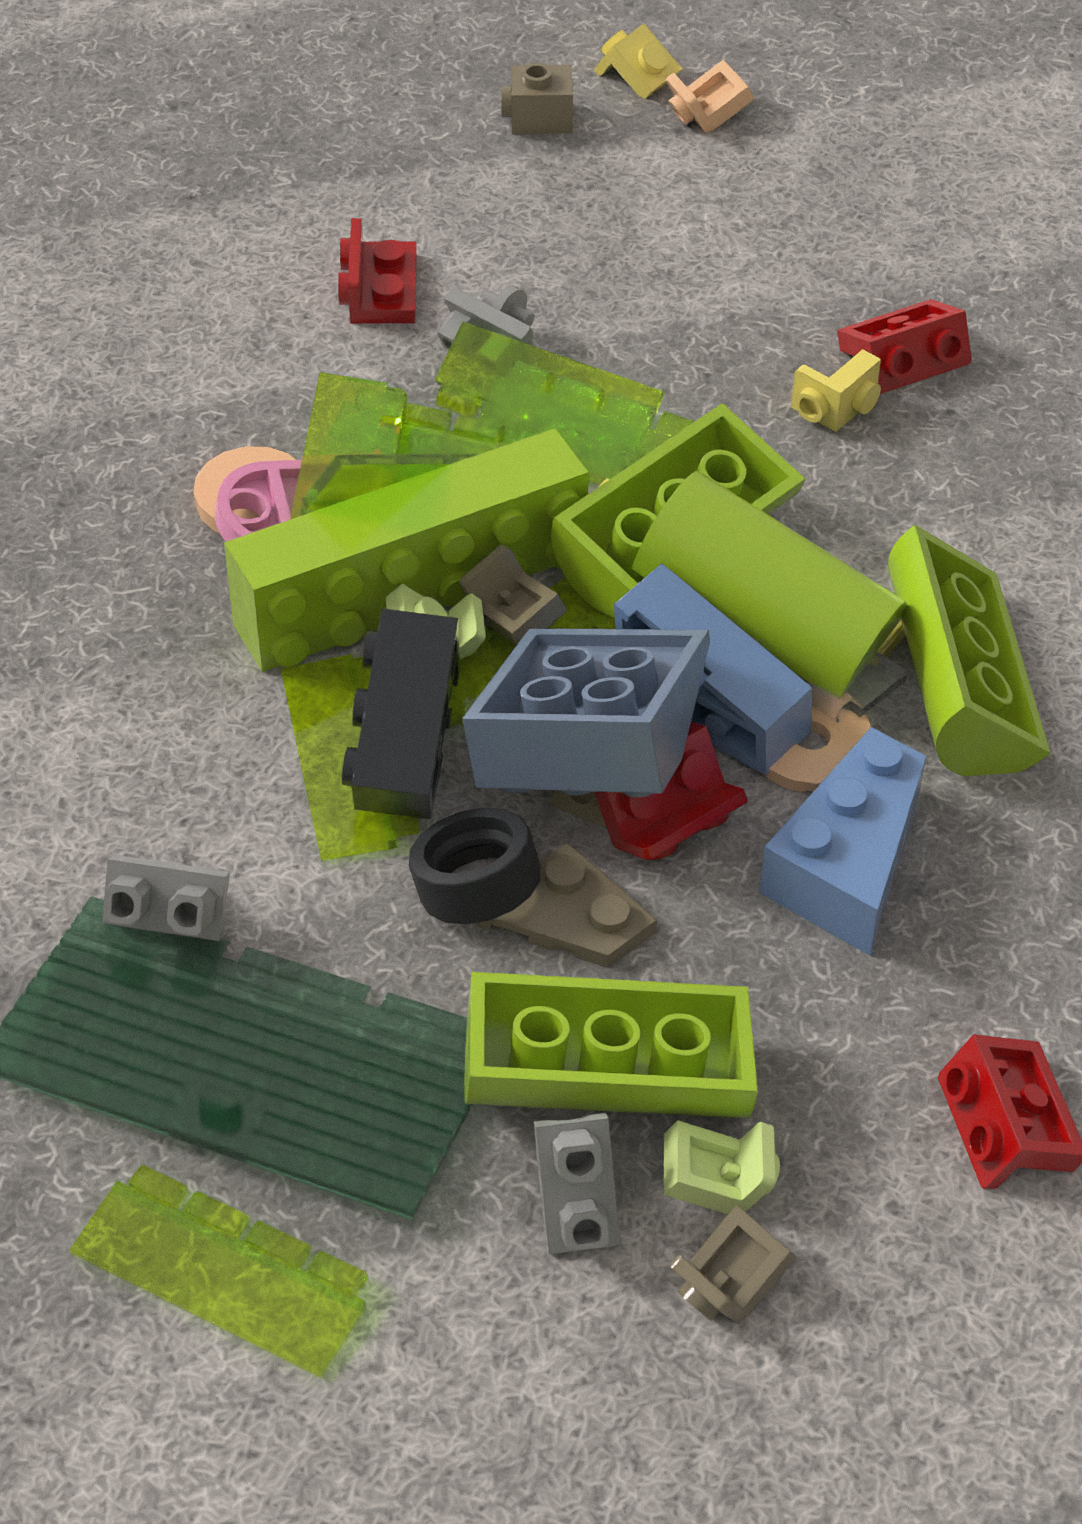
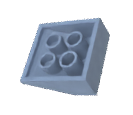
[462,629,710,797]

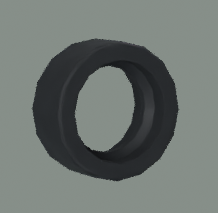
[408,808,540,925]

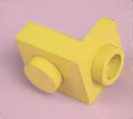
[594,24,682,99]
[791,349,881,432]

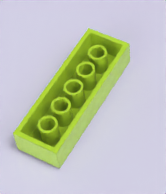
[224,428,589,672]

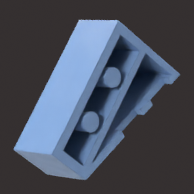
[614,564,812,775]
[759,727,926,956]

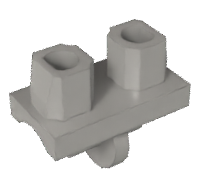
[437,285,543,379]
[102,854,230,941]
[534,1113,621,1254]

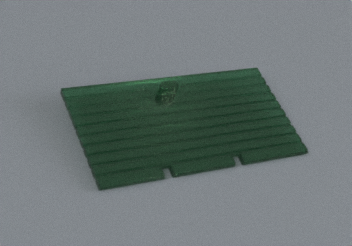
[0,896,473,1220]

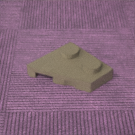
[476,843,657,968]

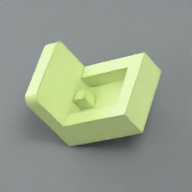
[664,1120,780,1214]

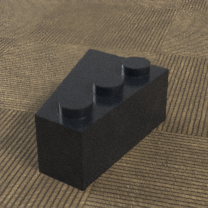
[342,608,460,819]

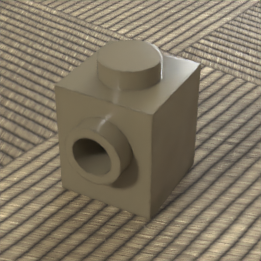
[501,63,573,134]

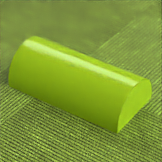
[551,403,806,617]
[632,471,907,701]
[888,525,1051,777]
[465,972,758,1118]

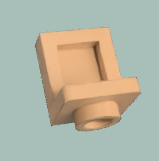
[666,60,755,133]

